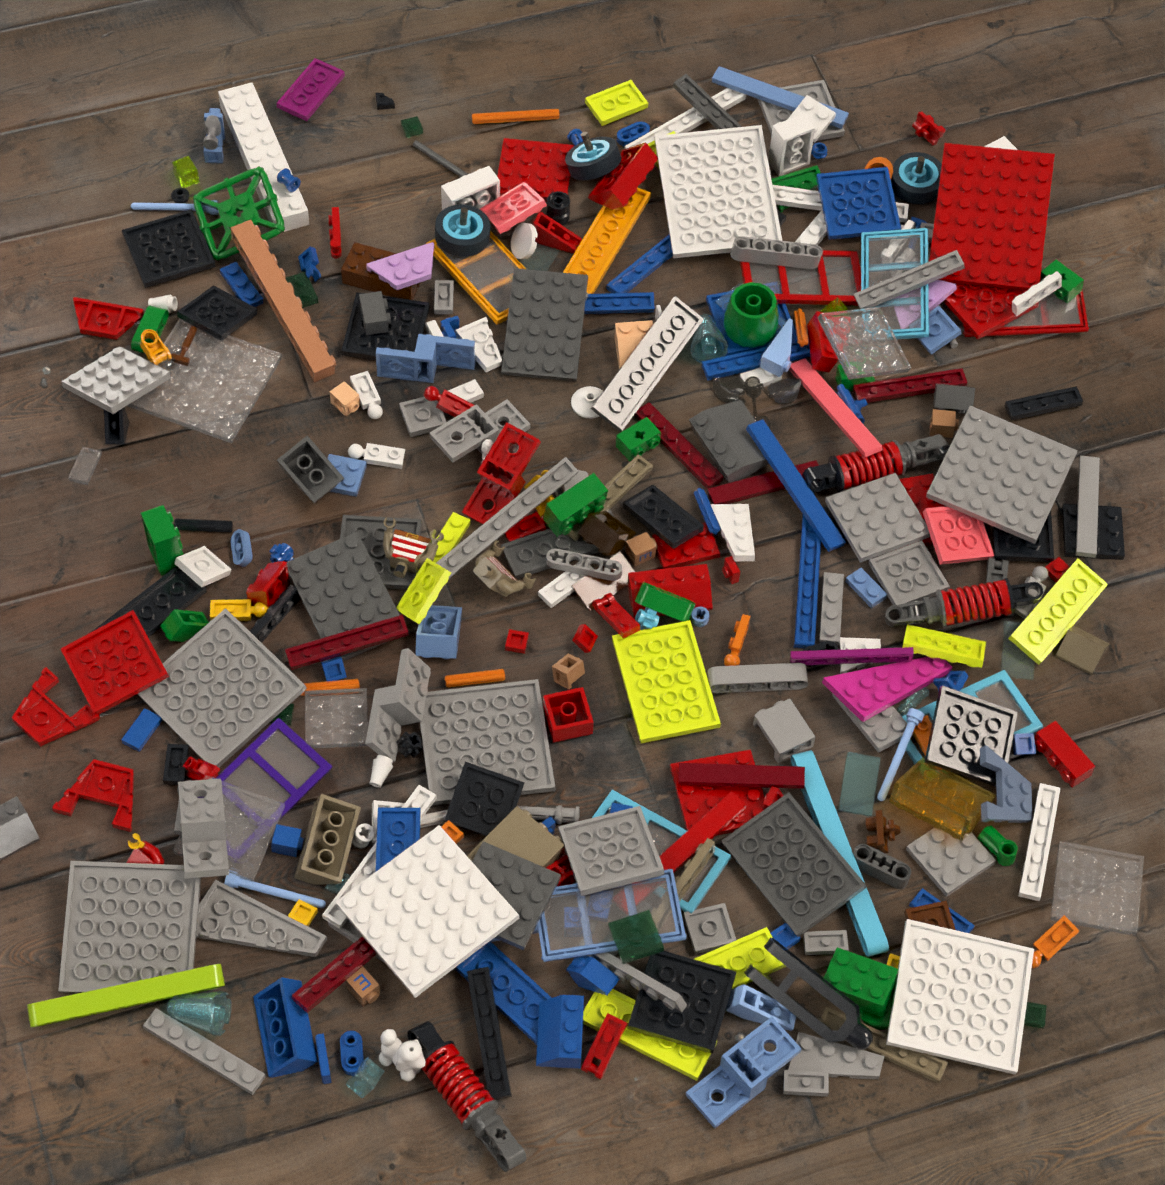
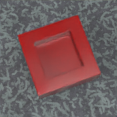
[722,556,740,584]
[1045,557,1069,583]
[572,624,598,653]
[505,629,529,654]
[763,786,784,808]

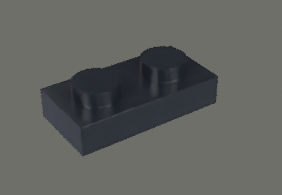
[163,744,189,785]

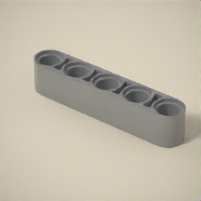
[730,236,823,269]
[707,663,808,693]

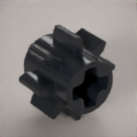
[396,731,423,758]

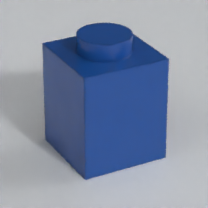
[271,824,305,857]

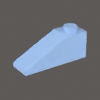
[760,318,793,377]
[726,984,796,1031]

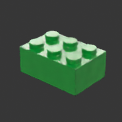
[543,473,608,537]
[141,505,184,576]
[822,947,899,1017]

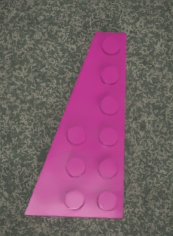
[822,657,953,722]

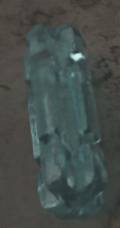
[897,687,929,716]

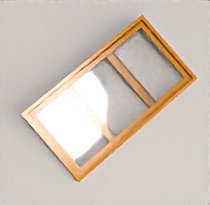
[426,230,526,325]

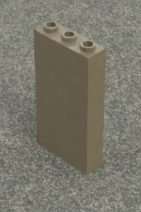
[467,806,565,868]

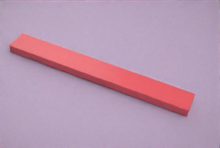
[789,358,882,457]

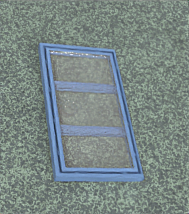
[537,869,687,962]

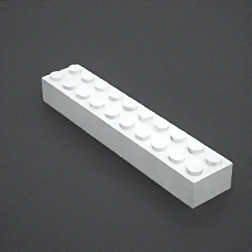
[218,83,309,232]

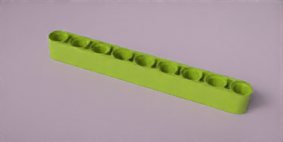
[27,964,225,1027]

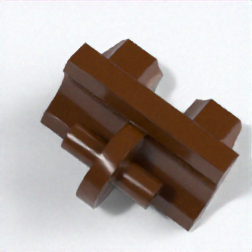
[865,810,901,853]

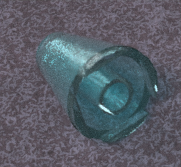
[690,314,728,364]
[167,991,231,1036]

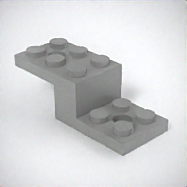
[430,399,530,462]
[365,648,431,762]
[178,779,229,879]

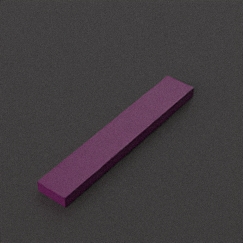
[790,647,914,665]

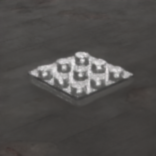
[305,688,368,749]

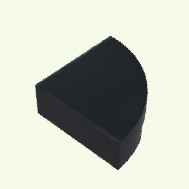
[376,93,395,110]

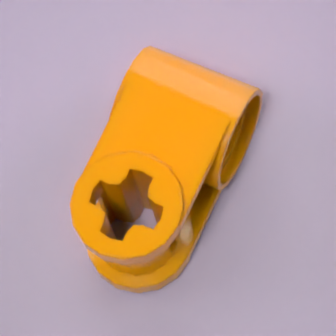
[140,329,172,365]

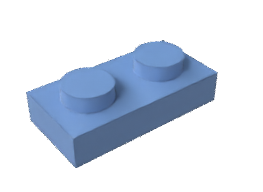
[845,568,887,609]

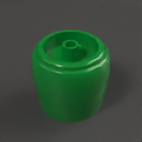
[724,282,779,348]

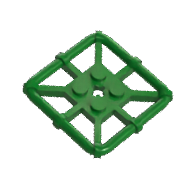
[192,166,285,261]

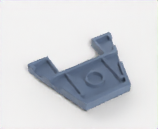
[980,745,1033,823]

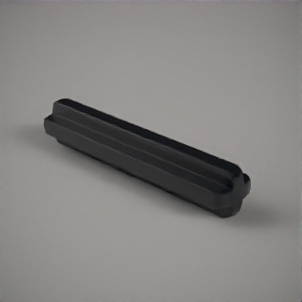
[174,518,233,532]

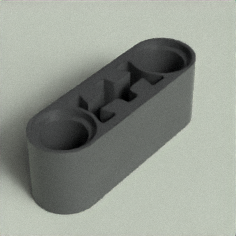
[853,844,911,889]

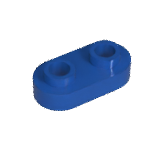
[617,122,650,146]
[340,1031,364,1076]

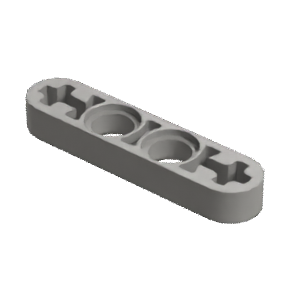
[546,549,622,581]

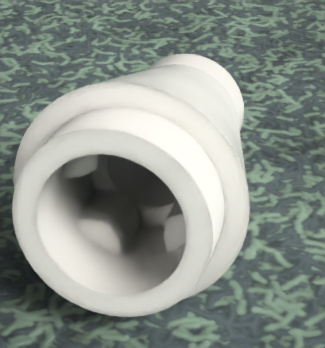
[148,294,178,313]
[369,755,393,788]

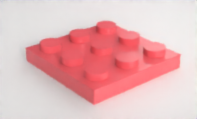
[480,182,547,234]
[923,506,995,565]

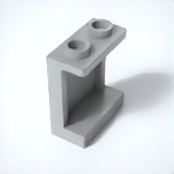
[753,699,815,763]

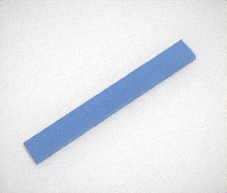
[712,66,849,129]

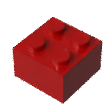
[543,687,594,743]

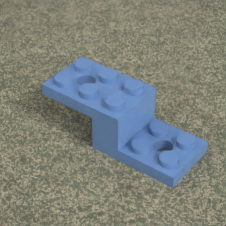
[376,334,475,383]
[686,1017,802,1128]

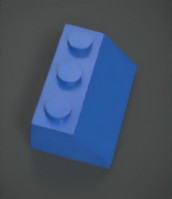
[536,995,584,1069]

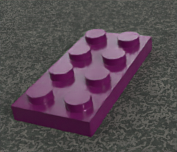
[277,58,345,121]

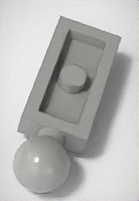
[1014,566,1048,619]

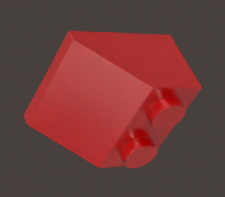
[246,561,290,607]

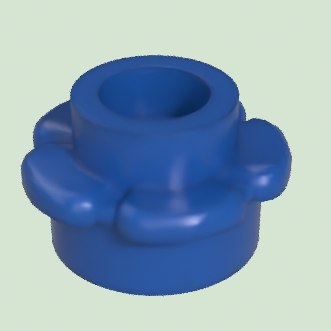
[811,142,828,159]

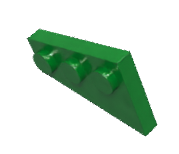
[771,165,821,212]

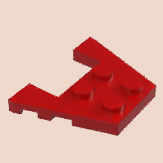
[12,667,100,747]
[52,759,134,832]

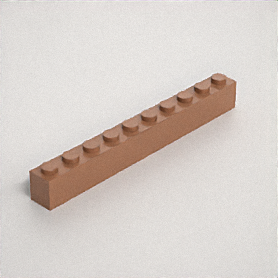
[231,220,336,382]

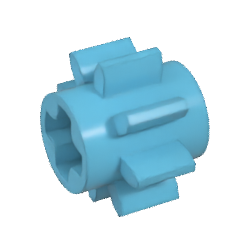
[635,607,659,630]

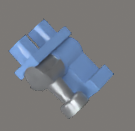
[203,108,225,163]

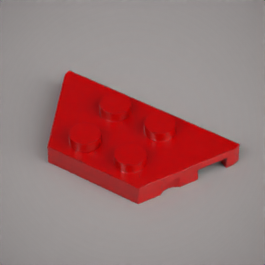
[73,297,144,340]

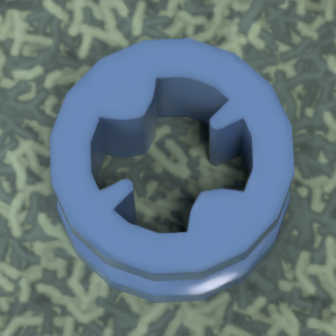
[691,607,709,627]

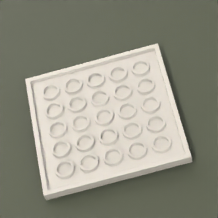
[336,825,519,998]
[886,919,1034,1075]

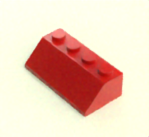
[588,142,658,210]
[627,564,713,619]

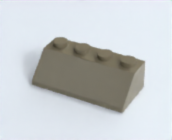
[294,794,361,885]

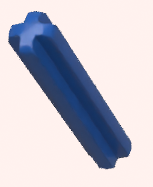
[694,488,721,535]

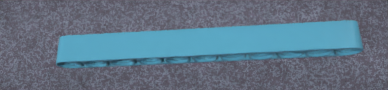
[791,750,889,957]

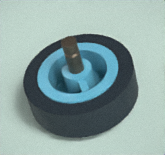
[565,132,621,180]
[891,152,942,204]
[434,204,491,257]

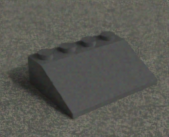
[689,400,769,483]

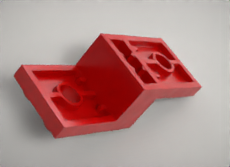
[462,422,541,525]

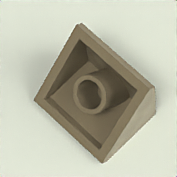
[1055,626,1110,675]

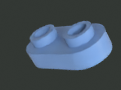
[231,529,253,567]

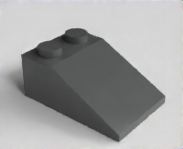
[277,436,344,503]

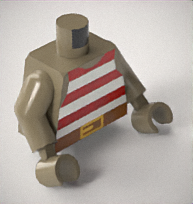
[383,517,444,578]
[473,541,536,597]

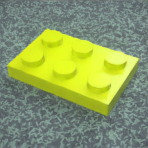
[585,80,648,126]
[396,558,451,624]

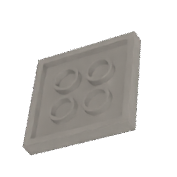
[869,540,950,605]
[906,814,996,897]

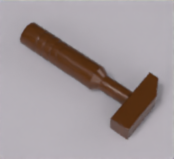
[171,326,197,366]

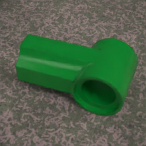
[978,825,1018,866]

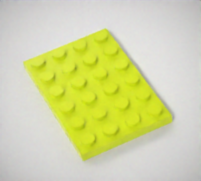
[612,620,721,744]

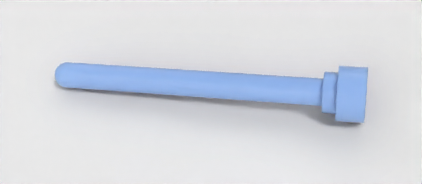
[131,200,218,215]
[877,708,925,801]
[224,871,326,908]

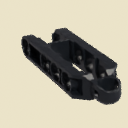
[744,937,873,1050]

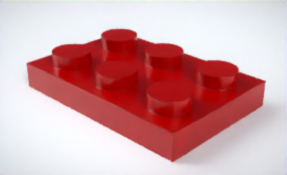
[652,522,720,569]

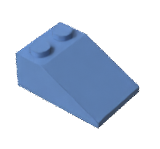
[416,605,462,659]

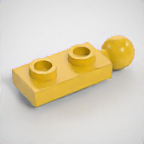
[210,599,269,621]

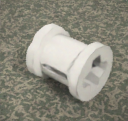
[352,823,375,849]

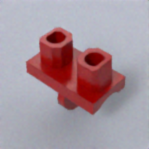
[912,111,946,145]
[183,757,220,781]

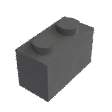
[359,291,391,335]
[933,383,975,414]

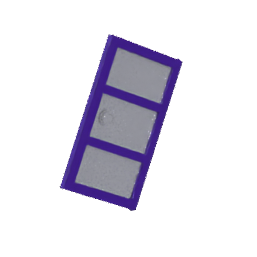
[197,718,332,864]

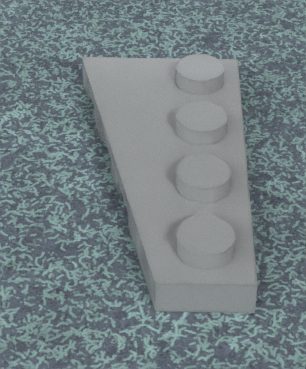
[788,1032,884,1080]

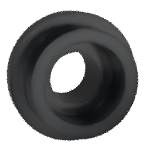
[171,188,190,203]

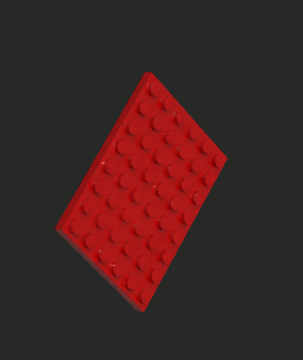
[929,143,1055,291]

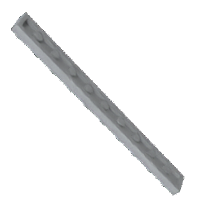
[436,457,579,579]

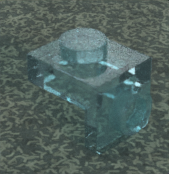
[346,1057,384,1098]

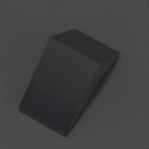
[104,408,130,444]

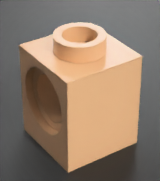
[330,381,360,416]

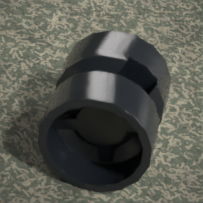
[547,191,570,225]

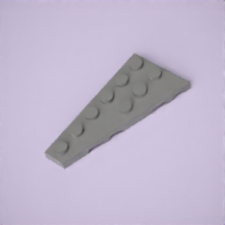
[196,880,327,957]

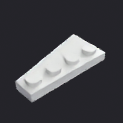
[710,504,755,561]

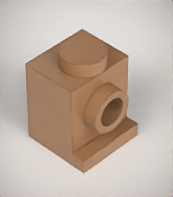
[552,653,585,689]

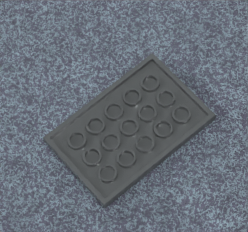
[501,268,588,382]
[287,532,400,662]
[721,792,866,937]

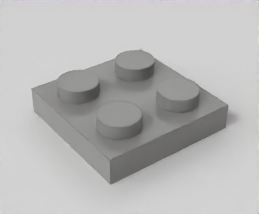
[399,397,446,437]
[683,903,736,955]

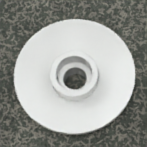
[571,386,603,419]

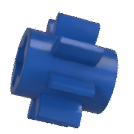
[270,543,294,563]

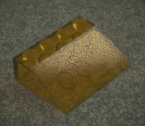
[889,757,996,841]

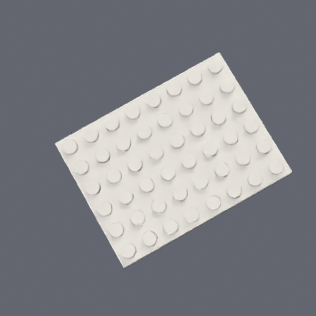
[655,125,782,258]

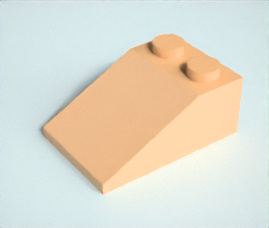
[614,320,653,369]

